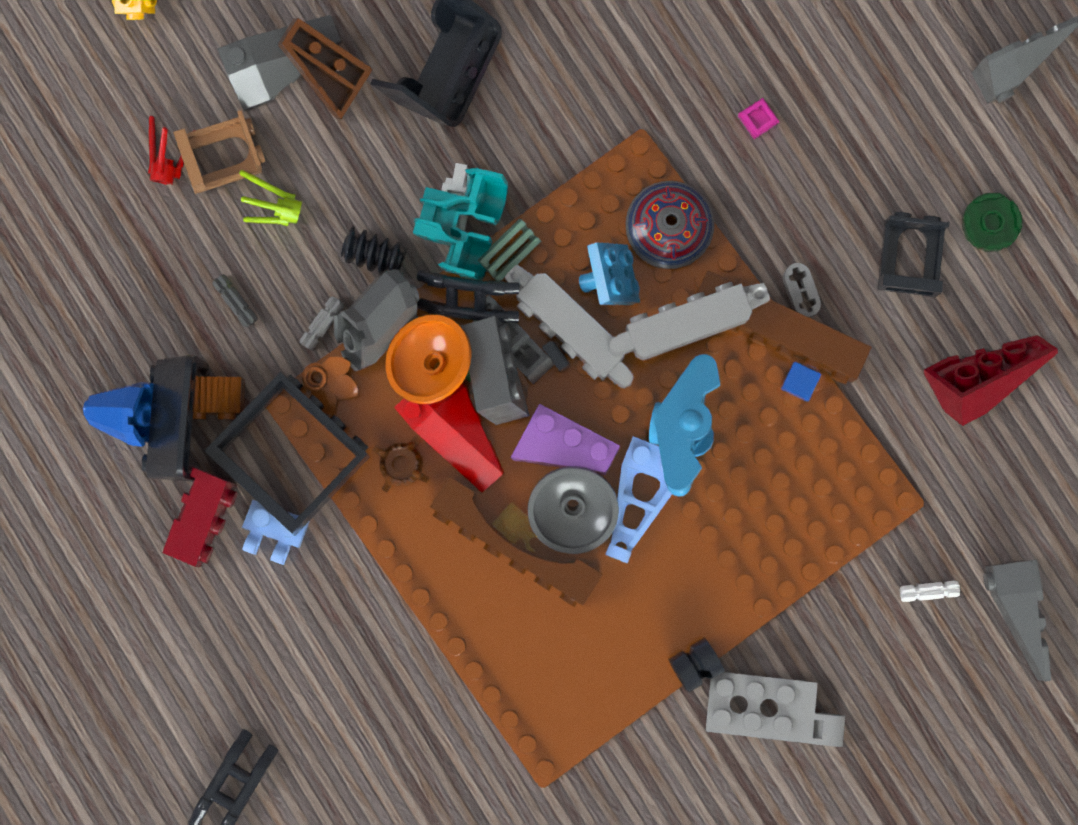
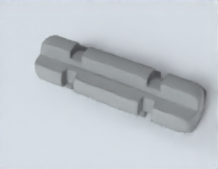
[300,296,344,350]

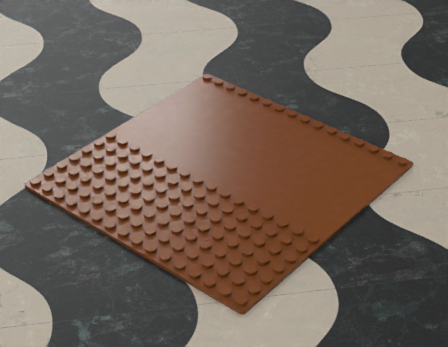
[266,129,924,788]

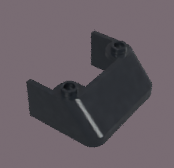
[370,0,502,127]

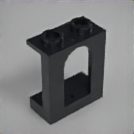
[877,212,950,297]

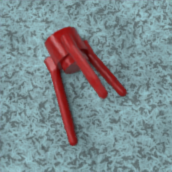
[148,116,196,185]

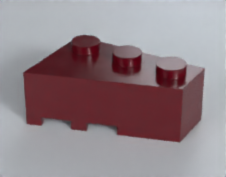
[162,467,238,567]

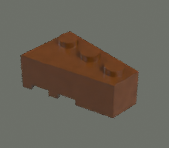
[278,18,373,119]

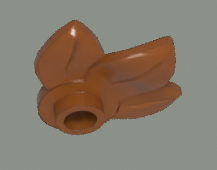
[302,356,359,415]

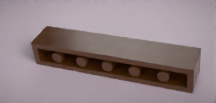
[697,271,872,384]

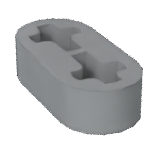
[783,263,821,318]

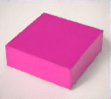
[738,98,779,139]

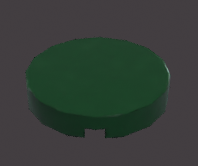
[962,193,1022,252]

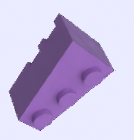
[511,404,620,475]

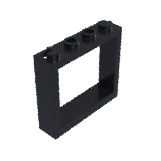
[204,372,370,536]

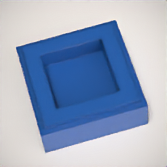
[781,361,821,402]

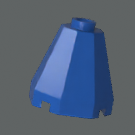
[83,382,154,447]

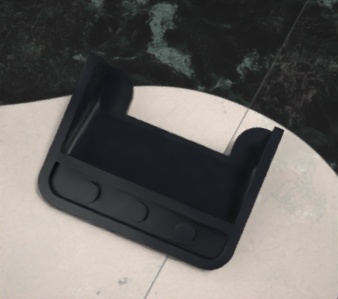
[142,355,209,482]

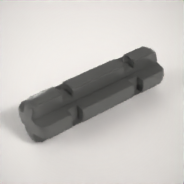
[212,274,258,328]

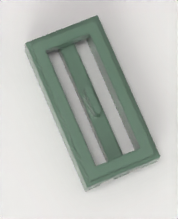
[477,219,541,281]

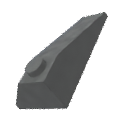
[972,16,1078,104]
[983,560,1051,682]

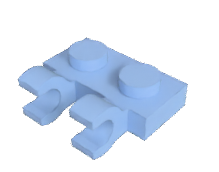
[242,500,310,565]

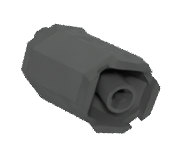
[334,269,419,372]

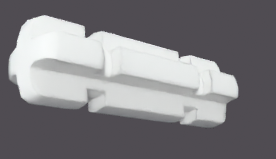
[900,581,960,602]

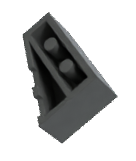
[461,316,530,425]

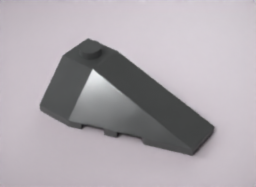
[217,15,342,112]

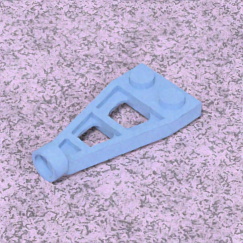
[605,436,672,563]

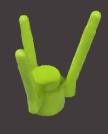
[239,170,302,226]

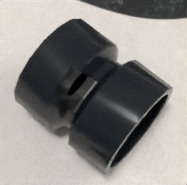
[668,637,725,693]

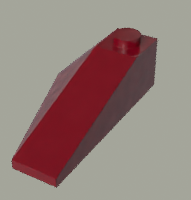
[924,335,1058,426]

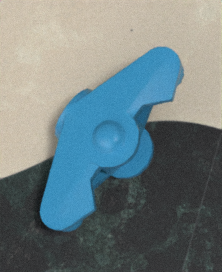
[649,354,721,497]

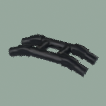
[417,270,519,324]
[188,729,279,825]

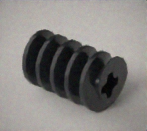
[341,226,407,275]

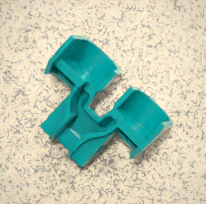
[413,168,508,281]

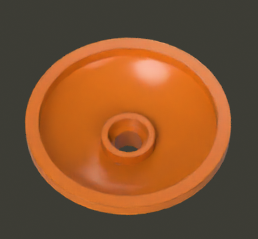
[386,315,471,404]

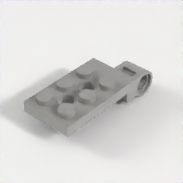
[706,672,845,747]

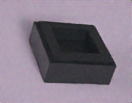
[542,341,570,372]

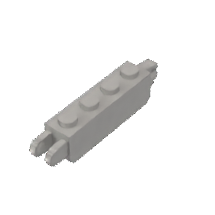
[505,265,634,389]
[608,282,770,360]

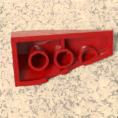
[394,382,504,493]

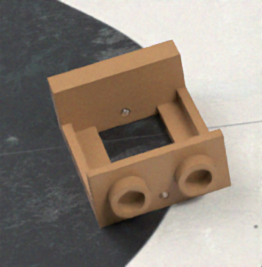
[173,110,265,194]

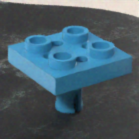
[579,242,640,305]

